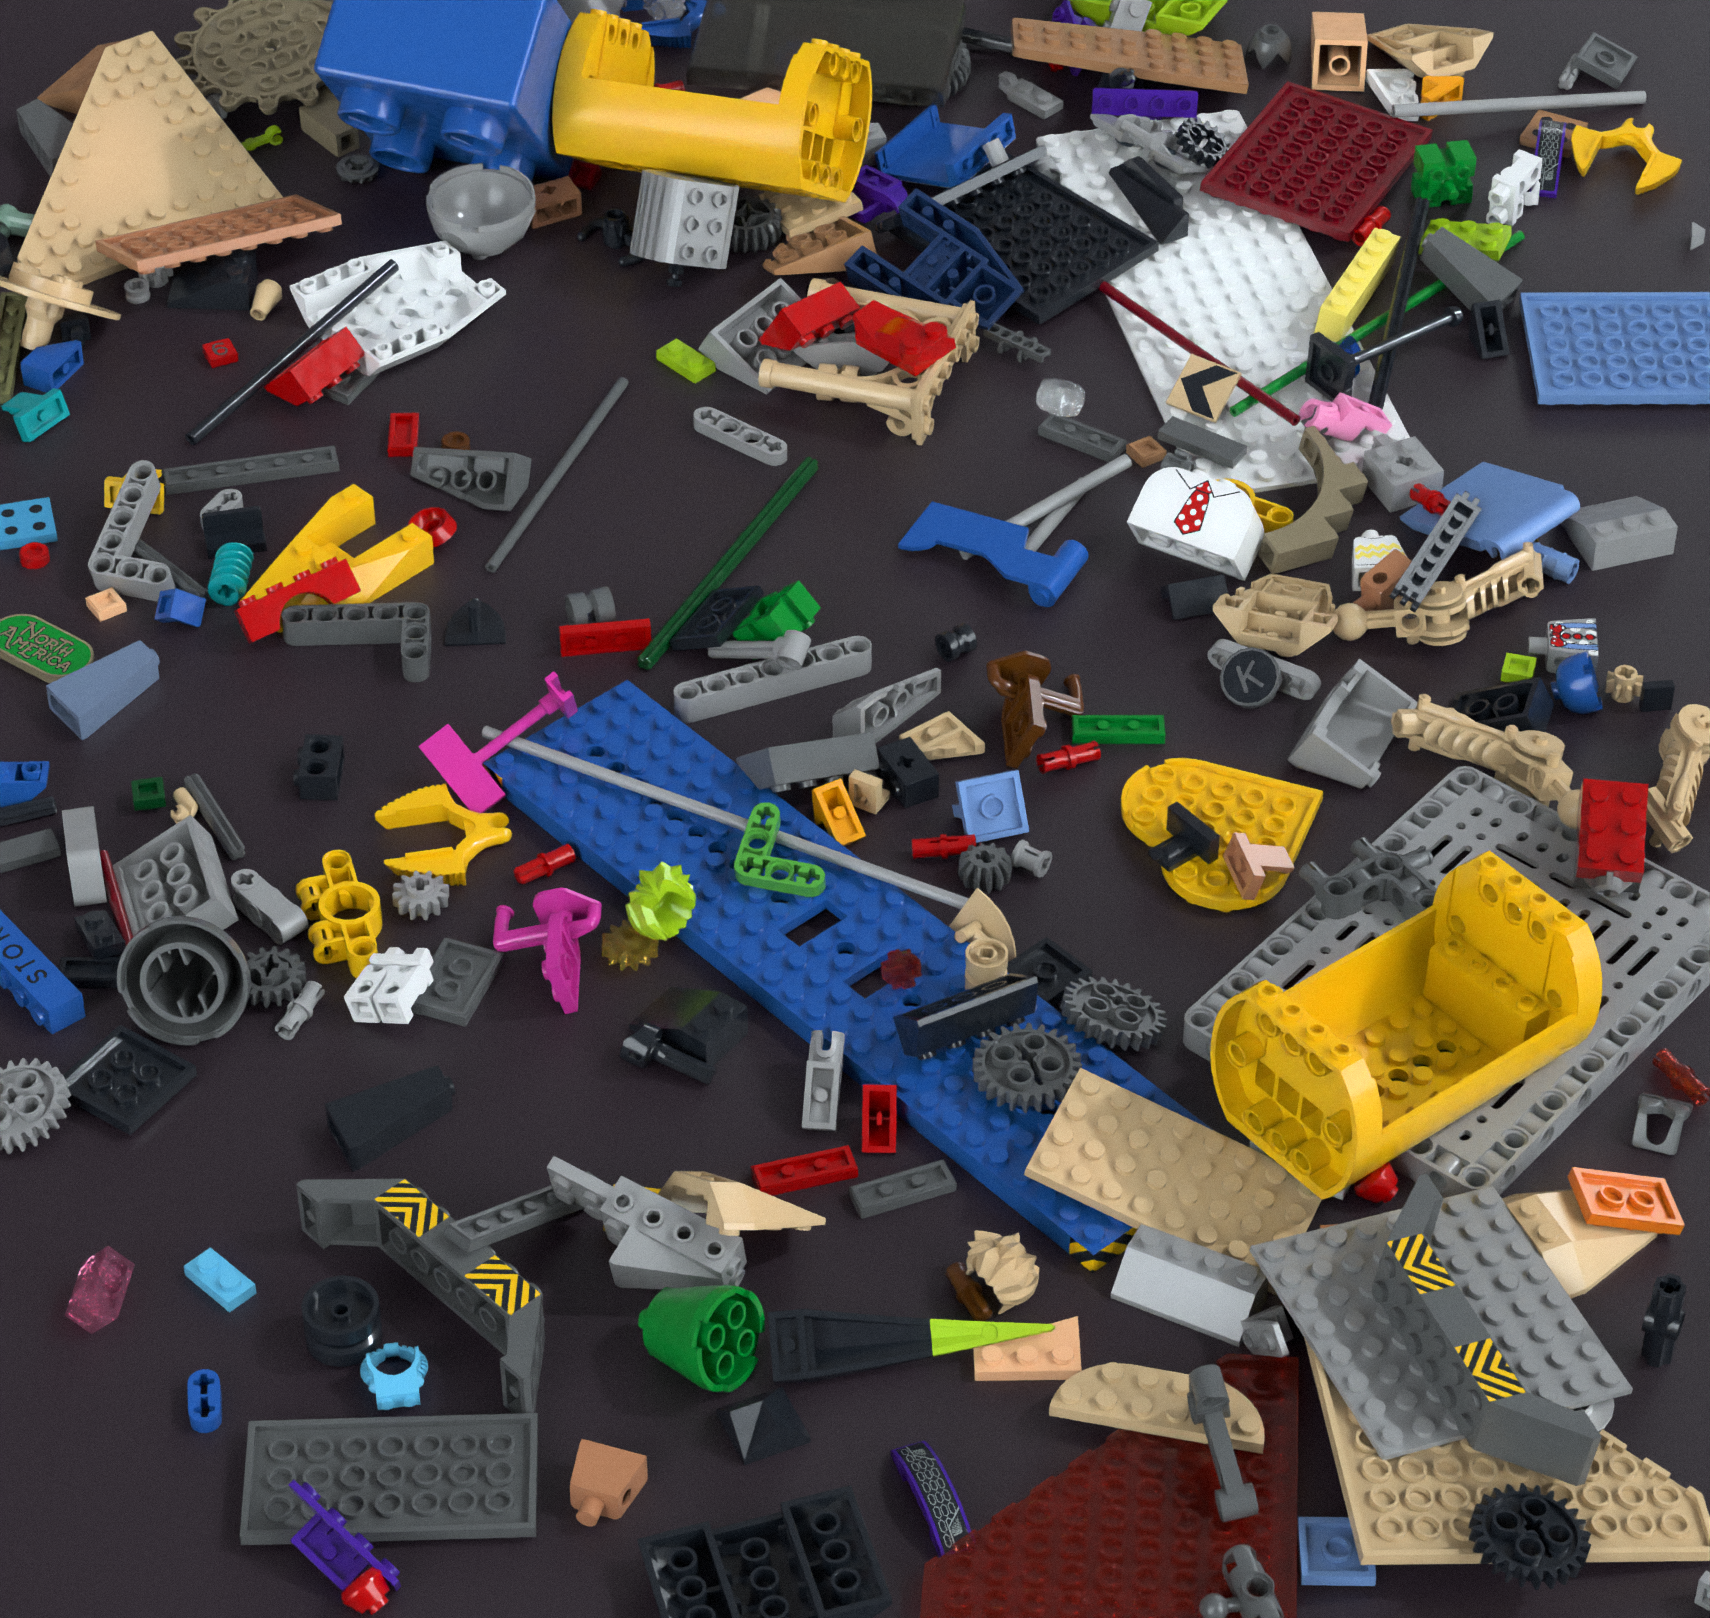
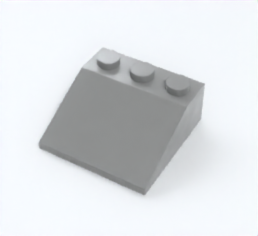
[1560,496,1678,571]

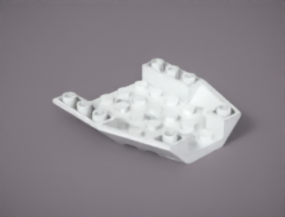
[290,241,506,376]

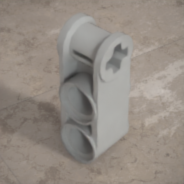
[231,869,309,945]

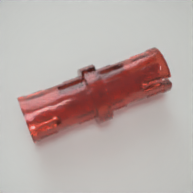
[1652,1048,1710,1106]

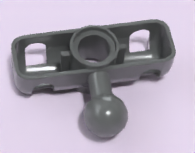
[1199,1544,1284,1618]

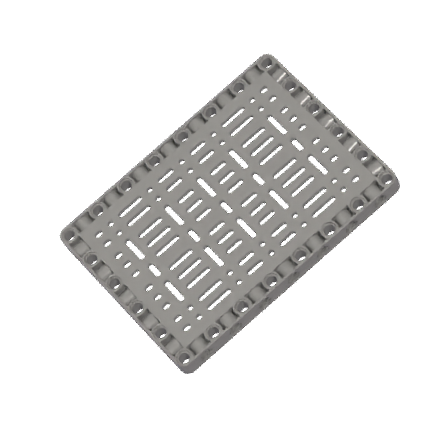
[1183,766,1710,1198]

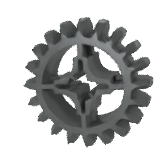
[729,195,782,254]

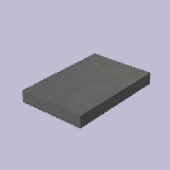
[411,937,505,1027]

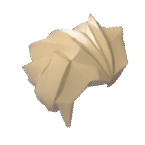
[966,1230,1039,1314]

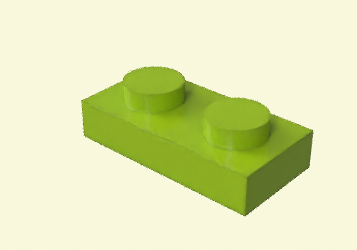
[656,338,716,384]

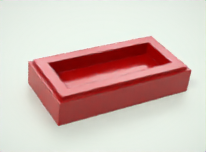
[388,413,419,457]

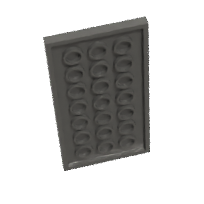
[240,1413,538,1545]

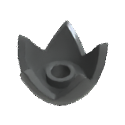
[1245,24,1292,69]

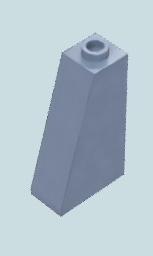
[46,640,160,740]

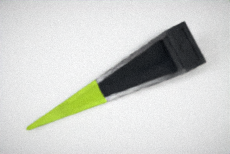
[768,1309,1055,1385]

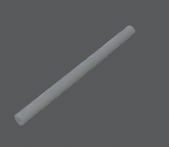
[959,454,1132,560]

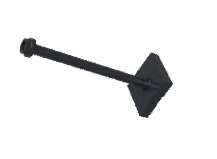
[1305,306,1463,402]

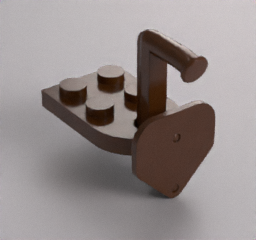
[986,651,1084,769]

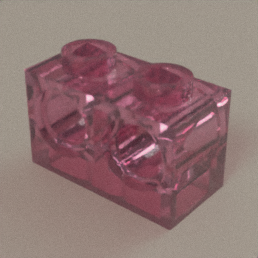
[65,1246,135,1334]

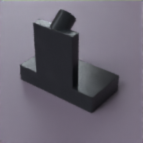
[1148,802,1220,872]

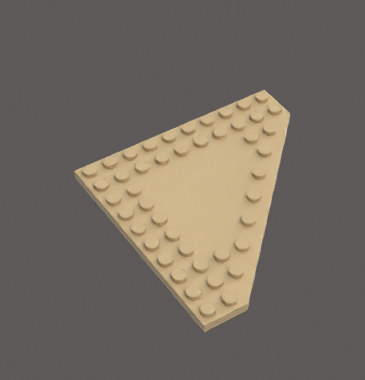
[17,31,283,285]
[1304,1338,1710,1565]

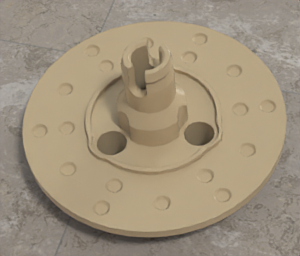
[0,261,121,350]

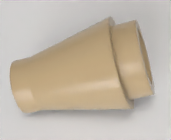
[250,279,282,321]

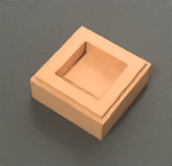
[85,587,127,622]

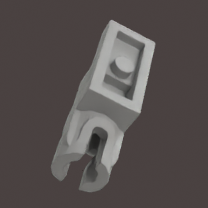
[802,1030,845,1131]

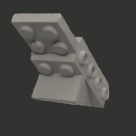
[547,1156,747,1289]

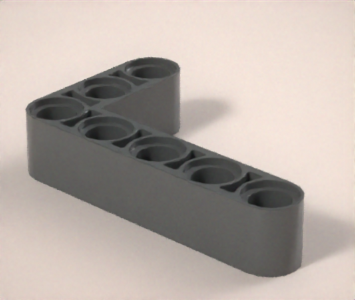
[281,602,432,682]

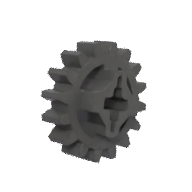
[246,946,307,1008]

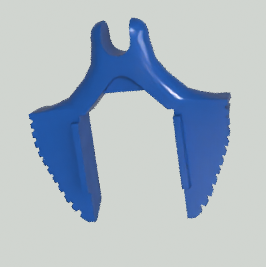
[621,0,726,48]

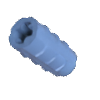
[1518,541,1580,584]

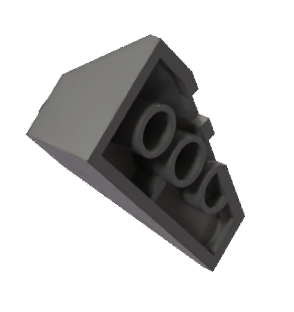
[411,447,532,511]

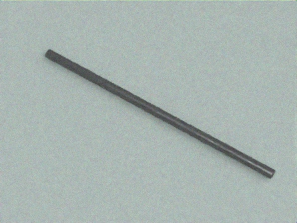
[485,377,628,573]

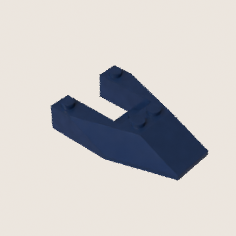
[844,188,1024,330]

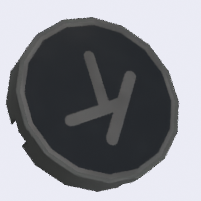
[1220,647,1282,709]

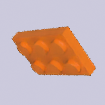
[1567,1167,1685,1235]

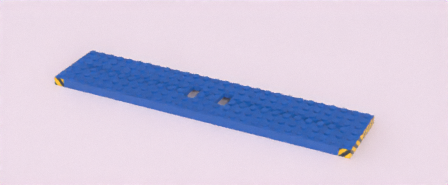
[483,680,1213,1273]

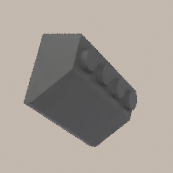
[736,732,880,793]

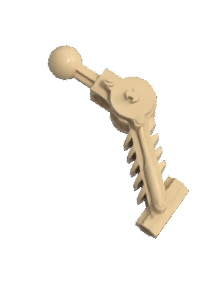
[1333,542,1544,646]
[1391,694,1580,830]
[1646,704,1710,853]

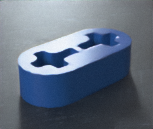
[187,1369,222,1433]

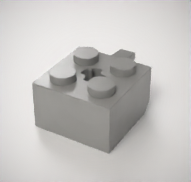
[1362,434,1444,513]

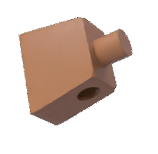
[1353,549,1412,611]
[570,1439,648,1527]

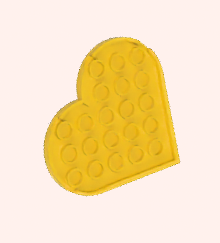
[1121,758,1323,912]

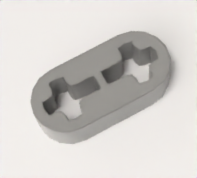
[200,489,243,530]

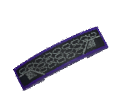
[1530,120,1567,198]
[890,1441,977,1564]

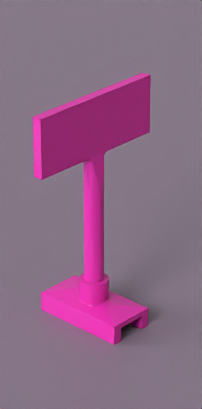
[418,671,578,813]

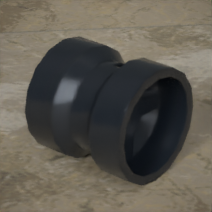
[935,623,977,662]

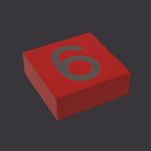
[202,338,239,368]

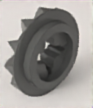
[336,154,379,184]

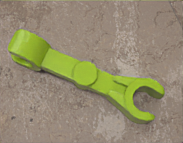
[241,125,283,151]

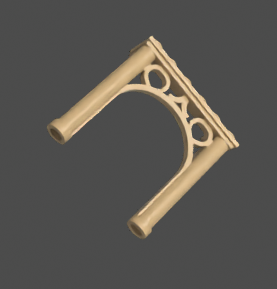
[758,278,980,446]

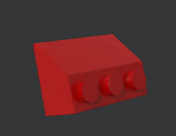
[759,281,860,351]
[264,327,365,406]

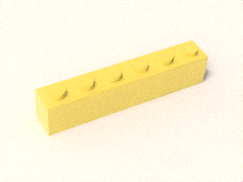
[1314,228,1400,342]

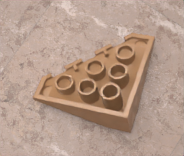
[763,216,877,275]

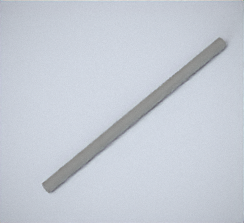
[1391,91,1646,118]

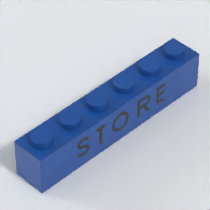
[0,910,86,1034]

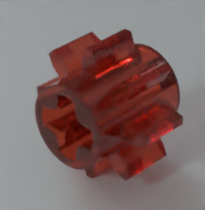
[881,949,922,990]

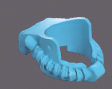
[360,1342,428,1410]

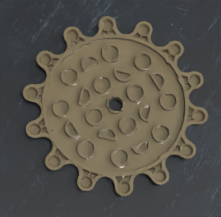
[174,0,333,115]

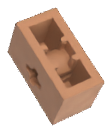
[530,176,582,229]

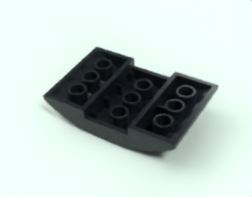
[637,1485,892,1618]

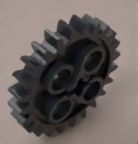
[1468,1483,1591,1590]

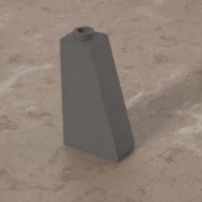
[16,99,73,178]
[1420,227,1523,311]

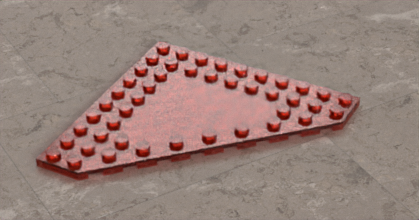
[920,1353,1299,1618]

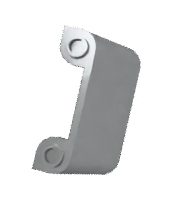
[1287,659,1418,789]

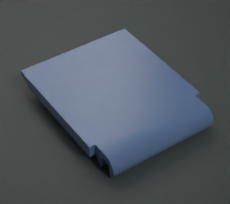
[1399,462,1580,560]

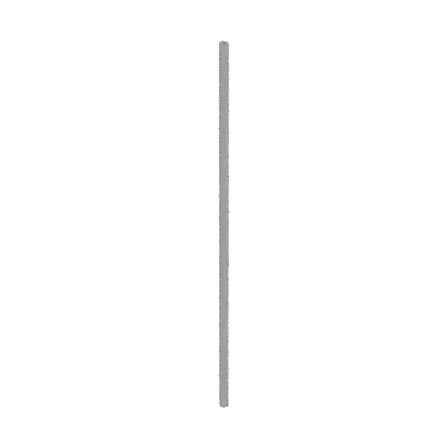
[482,725,969,909]

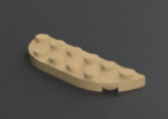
[1049,1362,1265,1454]

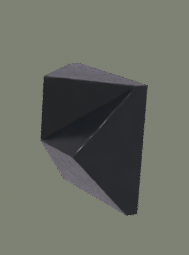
[716,1387,811,1465]

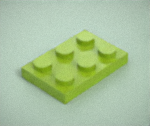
[1418,218,1512,261]

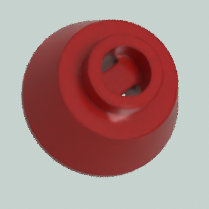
[1354,1162,1399,1204]
[341,1566,390,1615]

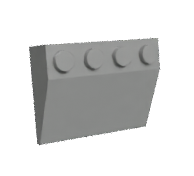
[698,278,835,395]
[112,815,238,937]

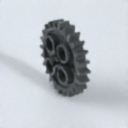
[1060,977,1167,1051]
[972,1023,1082,1113]

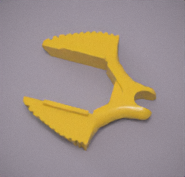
[1571,118,1682,195]
[375,783,512,886]

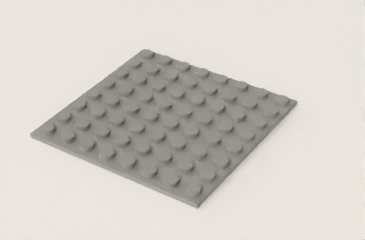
[1249,1186,1633,1460]

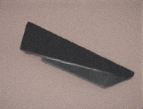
[1109,156,1189,245]

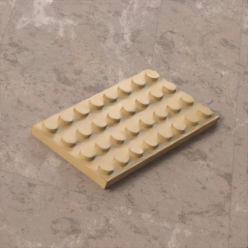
[1024,1068,1322,1295]

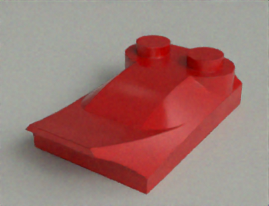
[852,300,956,377]

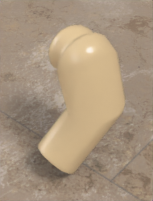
[171,787,199,824]

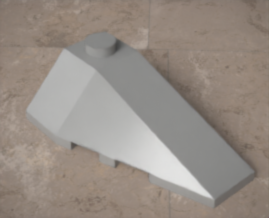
[832,668,941,744]

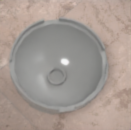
[426,163,536,260]

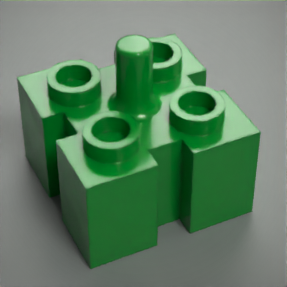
[1411,140,1477,208]
[732,580,821,660]

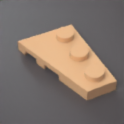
[973,1316,1082,1381]

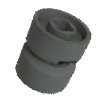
[565,586,616,625]

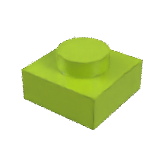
[1501,653,1537,683]

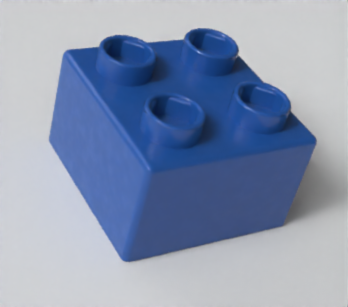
[314,0,573,182]

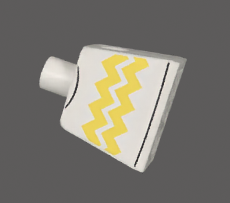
[1352,530,1408,591]

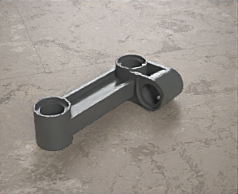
[1187,1364,1259,1522]

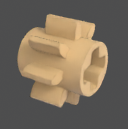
[1605,665,1643,703]

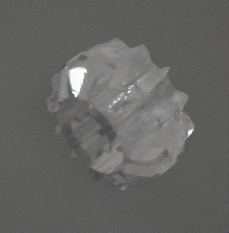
[643,0,686,21]
[1036,378,1085,417]

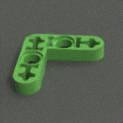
[734,802,826,897]

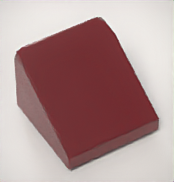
[568,159,603,191]

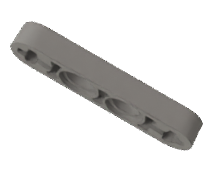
[693,407,787,466]
[1208,639,1321,700]

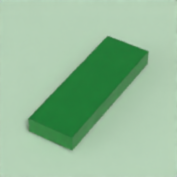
[1071,715,1166,744]

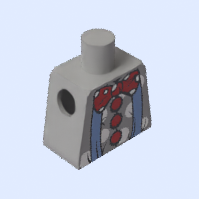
[1527,618,1599,673]

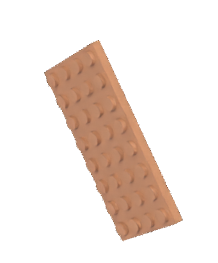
[95,194,342,274]

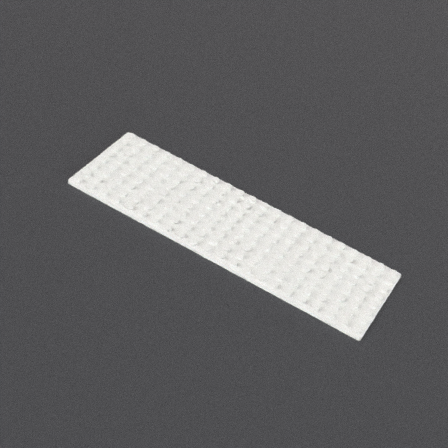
[1036,110,1410,493]

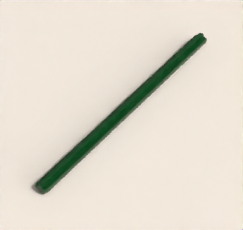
[637,457,818,670]

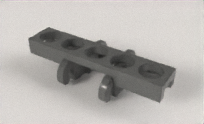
[983,323,1051,363]

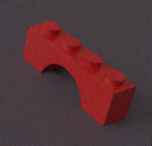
[234,556,361,644]

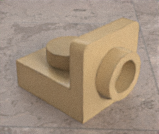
[849,769,890,815]

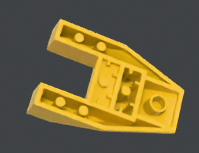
[240,484,434,633]

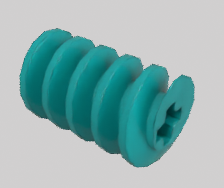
[208,542,254,606]

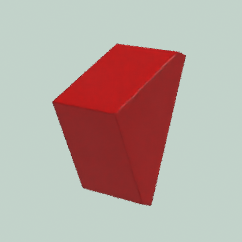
[862,1084,897,1153]

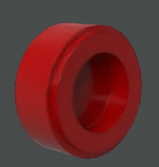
[19,542,50,569]

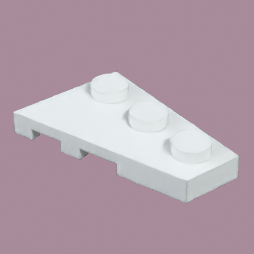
[1365,69,1419,121]

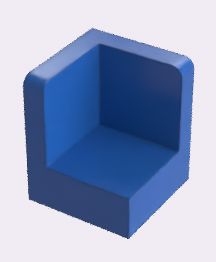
[154,588,206,627]

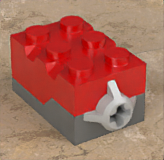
[1573,778,1648,898]

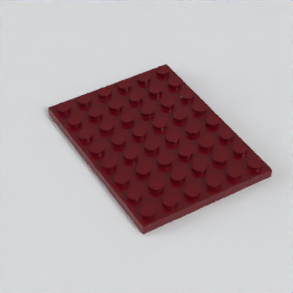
[1200,81,1433,242]

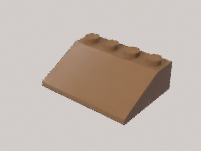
[37,39,127,114]

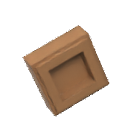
[1126,436,1167,468]

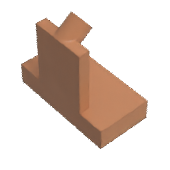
[1223,832,1294,900]

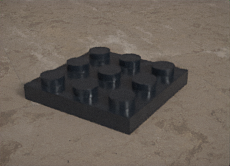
[63,1025,197,1135]

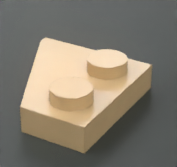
[899,711,985,760]

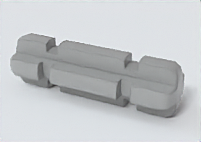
[1558,54,1581,90]

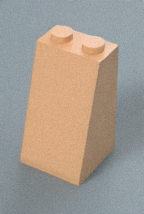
[1311,12,1368,92]

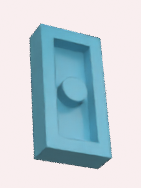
[184,1247,257,1312]

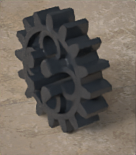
[1175,117,1230,169]

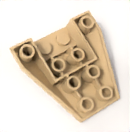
[658,1171,826,1236]

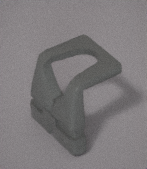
[1631,1092,1693,1155]

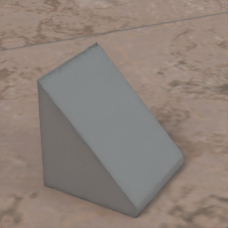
[1690,222,1705,250]

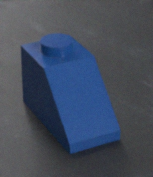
[20,340,84,393]

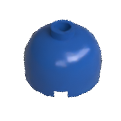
[1551,651,1603,714]

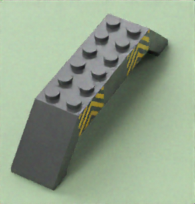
[1372,1174,1602,1486]
[296,1179,545,1413]

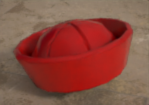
[408,507,457,548]

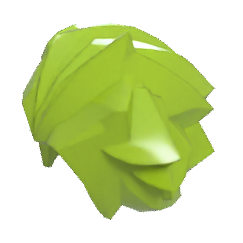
[625,861,696,941]

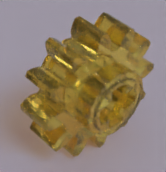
[601,920,659,971]

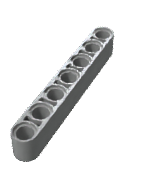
[673,635,872,723]

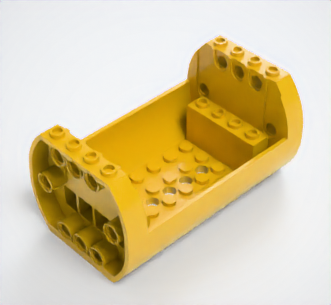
[552,9,872,203]
[1210,850,1602,1199]

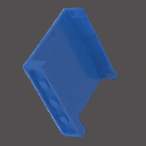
[874,103,1016,188]

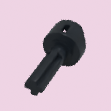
[620,1020,716,1085]

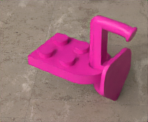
[493,888,602,1014]

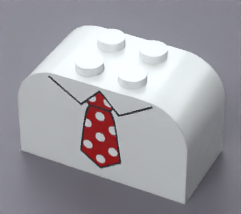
[1127,467,1264,581]

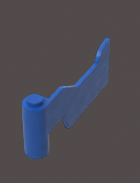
[898,501,1089,607]

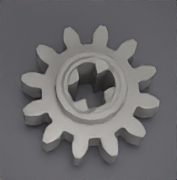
[392,871,450,920]

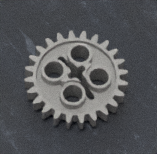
[0,1058,71,1154]

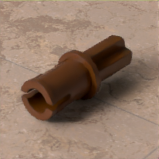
[945,1262,992,1322]

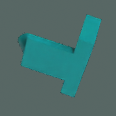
[1,388,70,442]

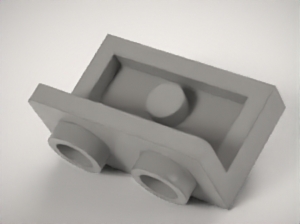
[1102,0,1152,31]

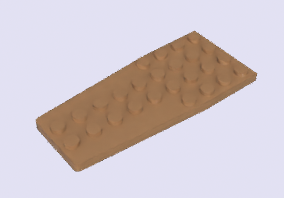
[1011,18,1249,94]

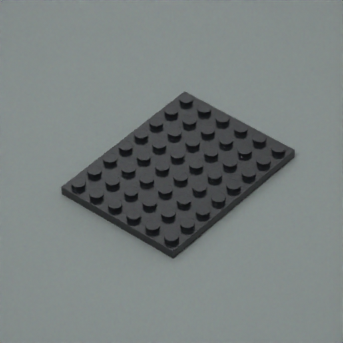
[889,153,1159,325]

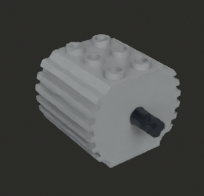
[629,169,739,287]

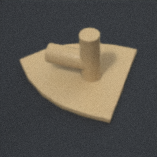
[949,888,1016,962]

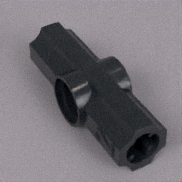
[1641,1273,1687,1368]

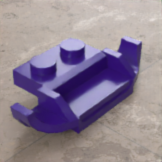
[849,165,908,224]

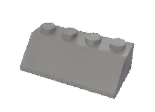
[1111,1224,1269,1347]

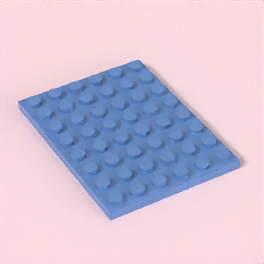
[1519,292,1710,405]

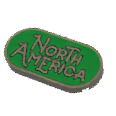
[0,614,94,683]

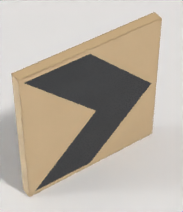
[1165,354,1242,423]

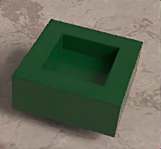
[131,777,166,811]

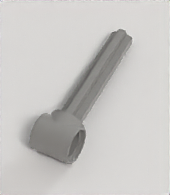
[707,630,811,670]

